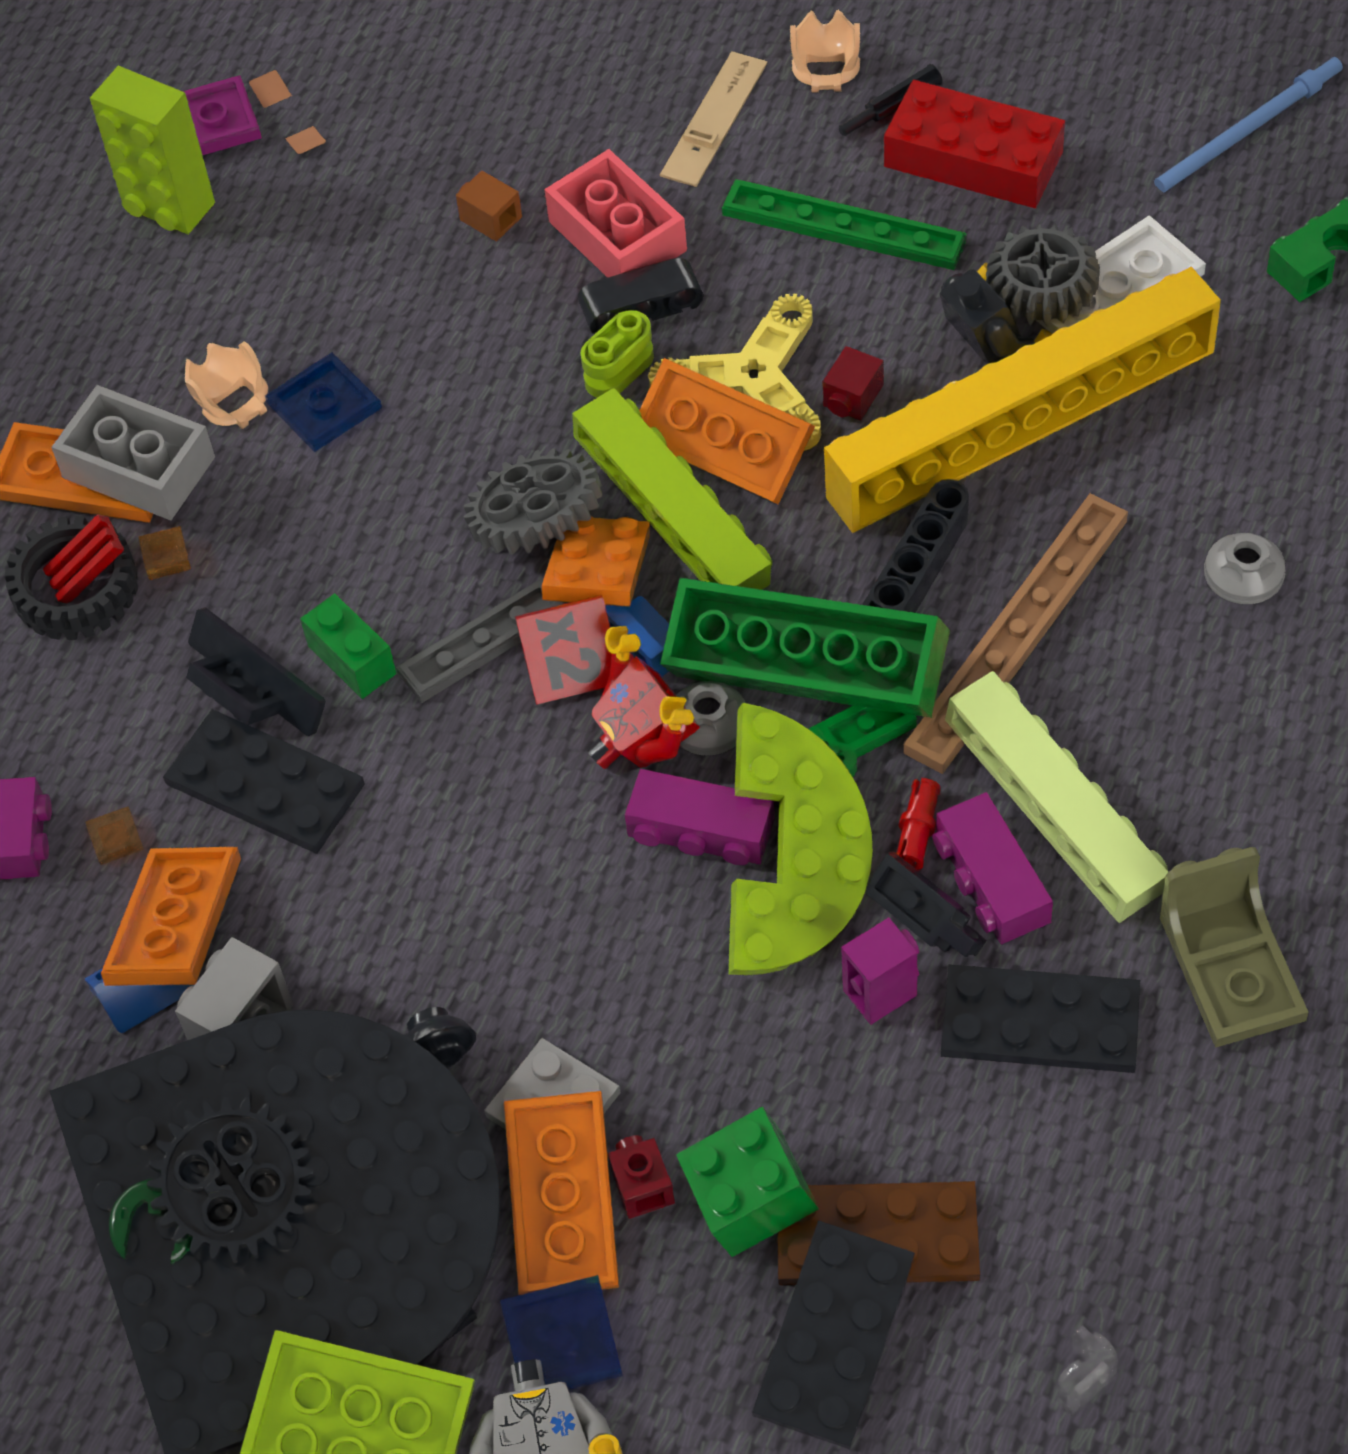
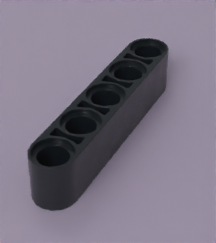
[862,479,969,613]

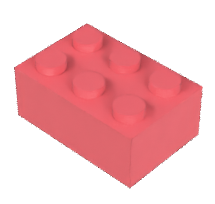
[544,149,687,278]

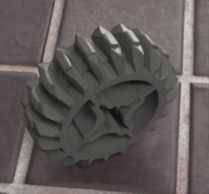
[986,222,1100,326]

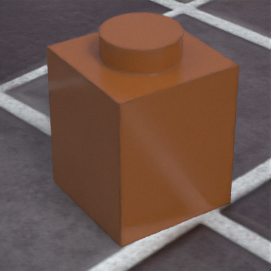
[456,171,522,242]

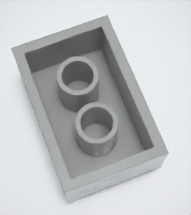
[51,385,215,520]

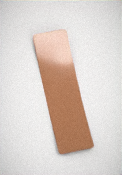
[249,70,326,154]

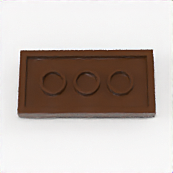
[777,1181,980,1285]

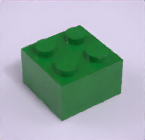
[676,1106,819,1257]

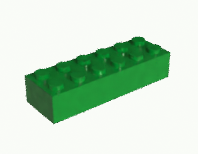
[660,578,950,718]

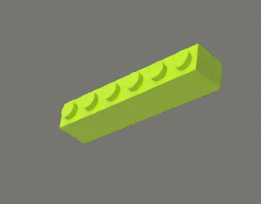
[572,388,772,590]

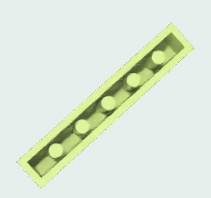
[945,671,1168,923]

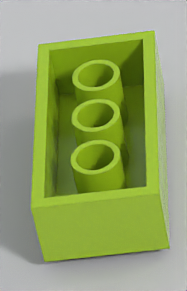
[90,65,215,235]

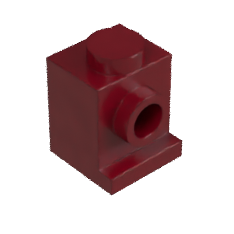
[608,1135,675,1219]

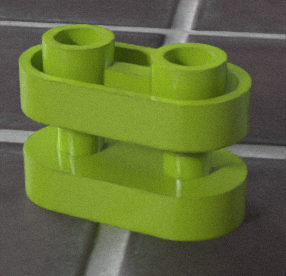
[580,310,654,398]

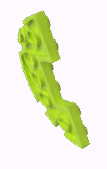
[728,703,873,975]

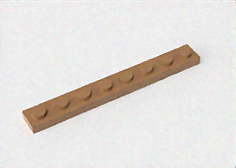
[904,493,1128,774]

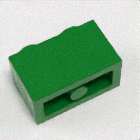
[300,593,397,699]

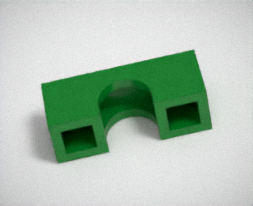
[1267,197,1348,302]

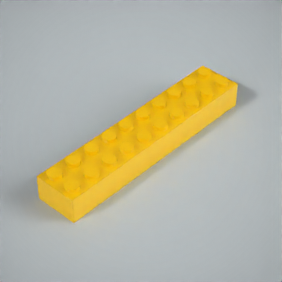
[824,266,1221,533]

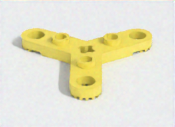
[648,293,821,451]

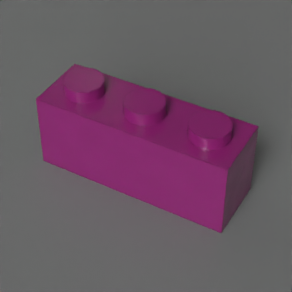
[625,769,775,865]
[932,792,1053,945]

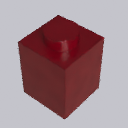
[822,346,884,421]

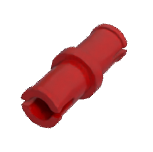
[897,778,941,871]

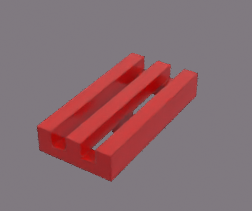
[43,514,124,604]

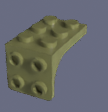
[1160,847,1309,1048]

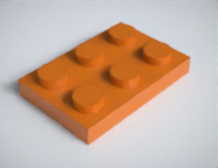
[542,516,650,607]

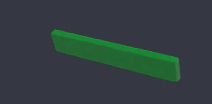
[722,179,967,270]

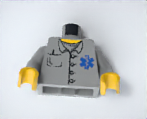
[469,1359,623,1454]

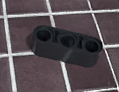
[578,258,704,334]

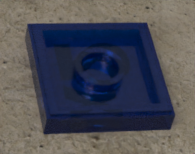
[265,352,382,452]
[500,1275,623,1390]

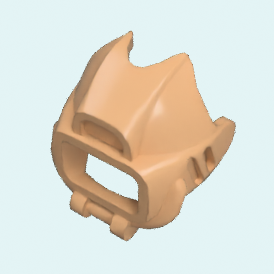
[790,10,860,93]
[185,341,268,429]

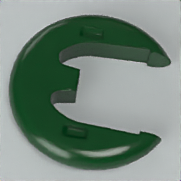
[109,1179,192,1265]

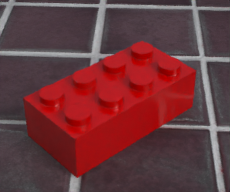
[884,79,1065,209]

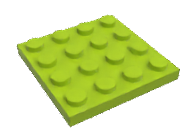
[240,1330,475,1454]

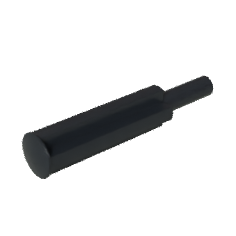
[839,64,942,136]

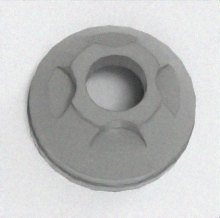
[1204,533,1286,604]
[676,681,745,755]

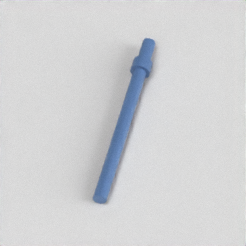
[1154,57,1343,193]

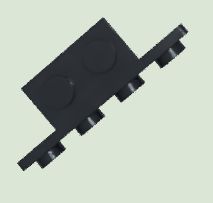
[186,607,326,736]

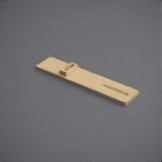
[660,51,767,187]

